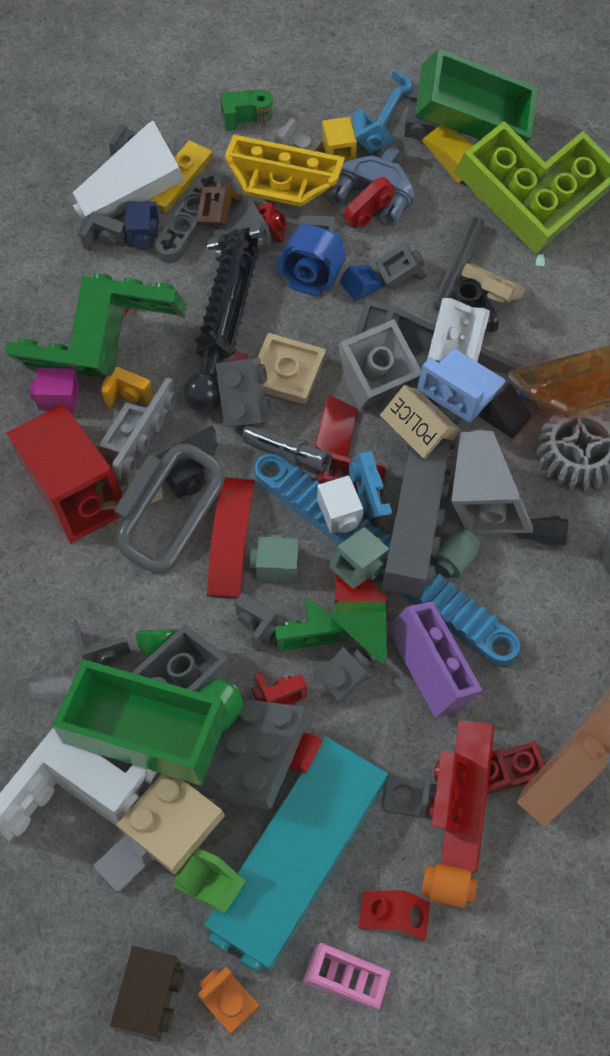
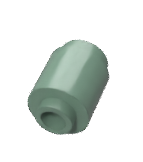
[433,528,481,578]

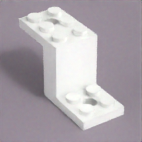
[0,728,162,842]

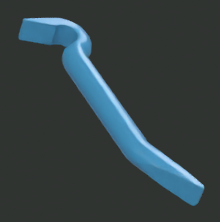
[375,70,414,157]

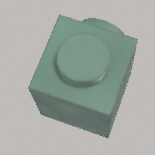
[329,527,389,589]
[250,535,299,583]

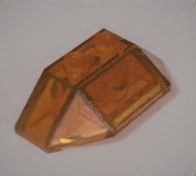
[508,345,610,418]

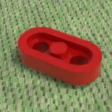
[343,177,395,228]

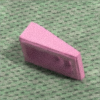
[302,942,391,1010]

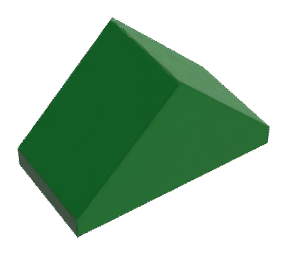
[331,601,387,664]

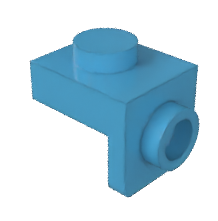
[353,108,393,154]

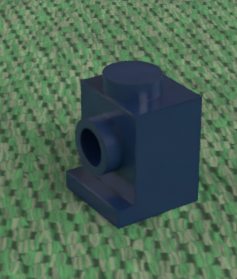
[125,201,159,249]

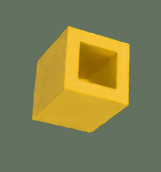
[322,117,357,162]

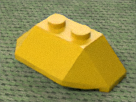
[225,134,345,207]

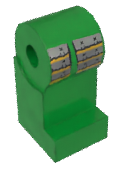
[220,89,273,131]

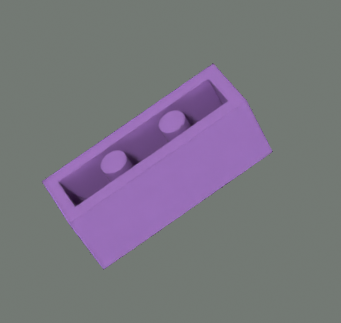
[386,601,483,718]

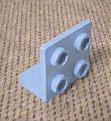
[417,349,505,423]

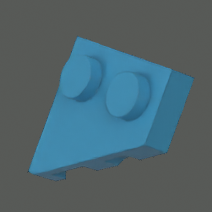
[349,451,392,520]

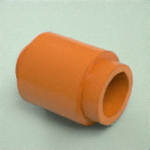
[421,863,478,909]

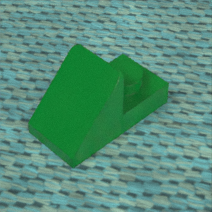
[275,598,346,652]

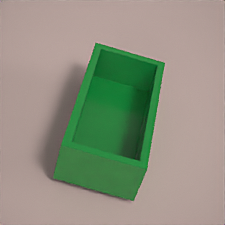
[415,48,537,143]
[52,659,228,785]

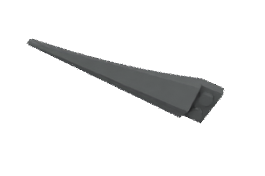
[355,298,598,402]

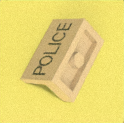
[380,385,461,458]

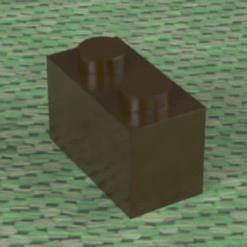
[110,946,185,1042]

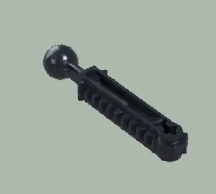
[183,227,260,412]

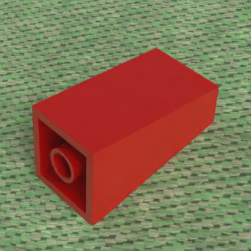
[6,404,122,544]

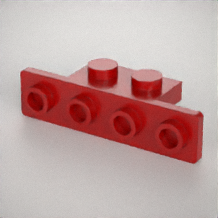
[429,721,495,873]

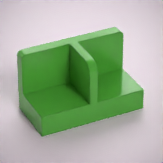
[173,848,246,914]

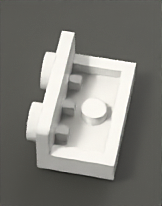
[428,298,490,363]

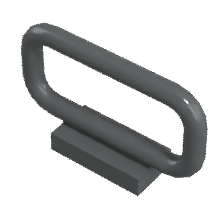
[114,444,225,573]

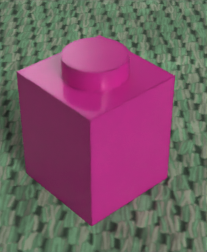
[30,368,79,411]

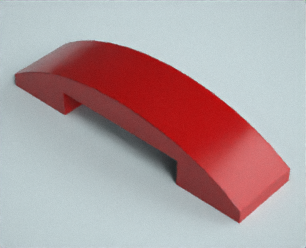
[207,478,255,599]

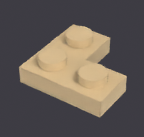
[461,263,526,303]

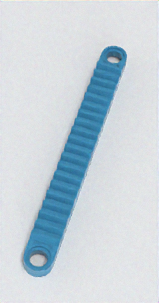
[254,454,520,667]

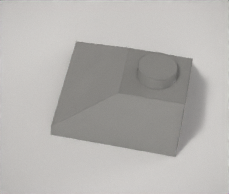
[338,319,421,410]

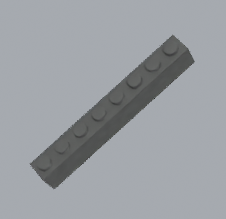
[381,395,461,598]

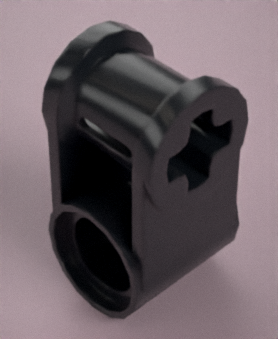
[453,278,499,332]

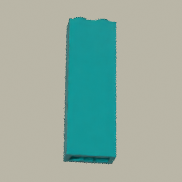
[204,737,388,974]

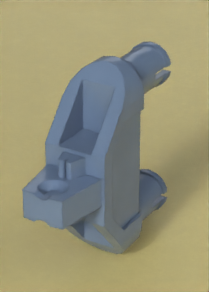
[327,147,414,226]

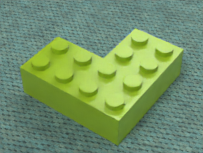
[454,121,610,254]

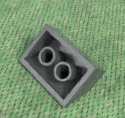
[132,625,231,692]

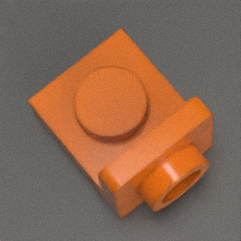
[198,967,260,1035]

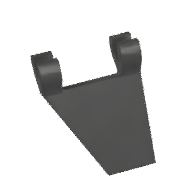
[207,190,271,261]

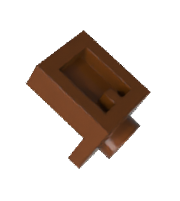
[197,183,242,226]

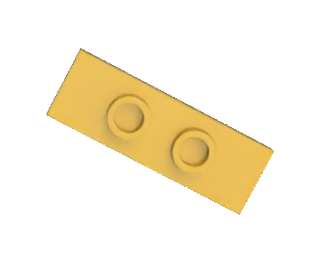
[144,140,213,214]

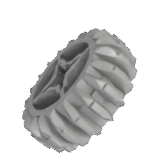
[536,407,610,491]

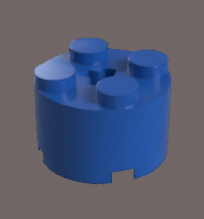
[277,223,346,296]

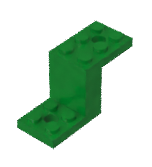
[5,273,187,378]

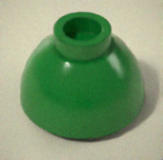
[136,629,179,657]

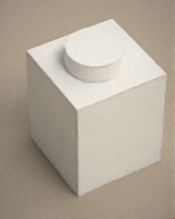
[317,475,363,534]

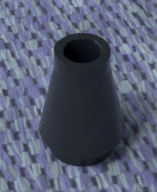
[519,515,568,548]

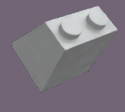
[451,429,533,534]

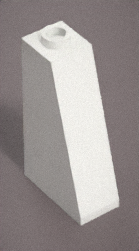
[73,121,184,221]

